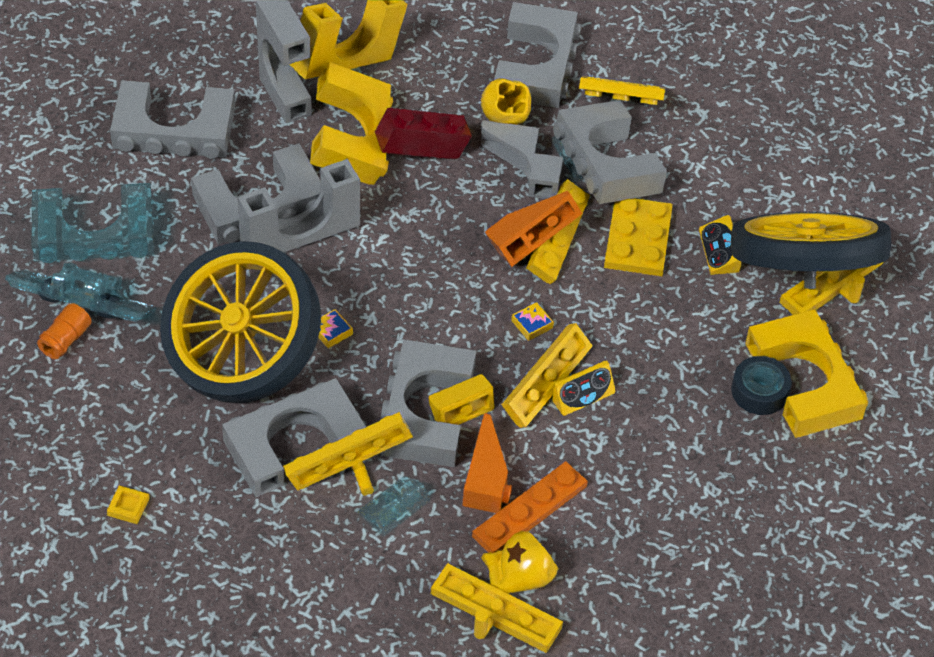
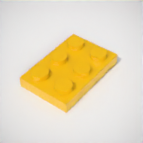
[579,76,665,105]
[604,198,673,276]

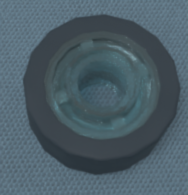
[731,356,792,415]

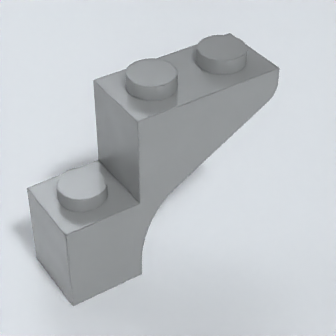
[481,120,563,199]

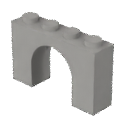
[256,0,312,123]
[494,2,582,108]
[110,80,235,158]
[553,100,667,204]
[191,143,321,245]
[237,159,360,253]
[380,339,476,467]
[222,378,366,497]

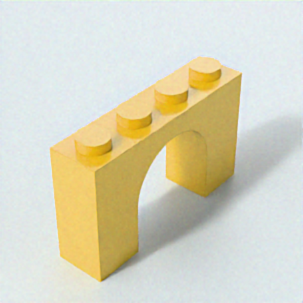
[289,0,408,80]
[310,62,393,185]
[745,309,868,438]

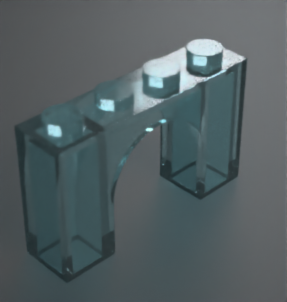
[31,183,154,263]

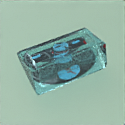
[358,476,430,537]

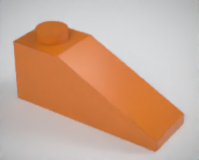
[485,191,583,267]
[463,413,512,513]

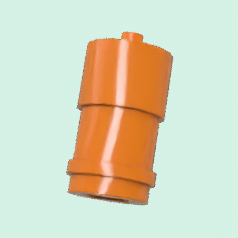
[37,303,92,359]

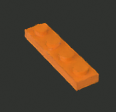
[472,461,588,553]

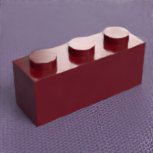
[375,108,472,159]

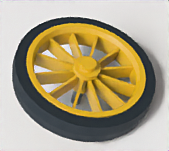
[731,212,892,289]
[160,241,321,403]

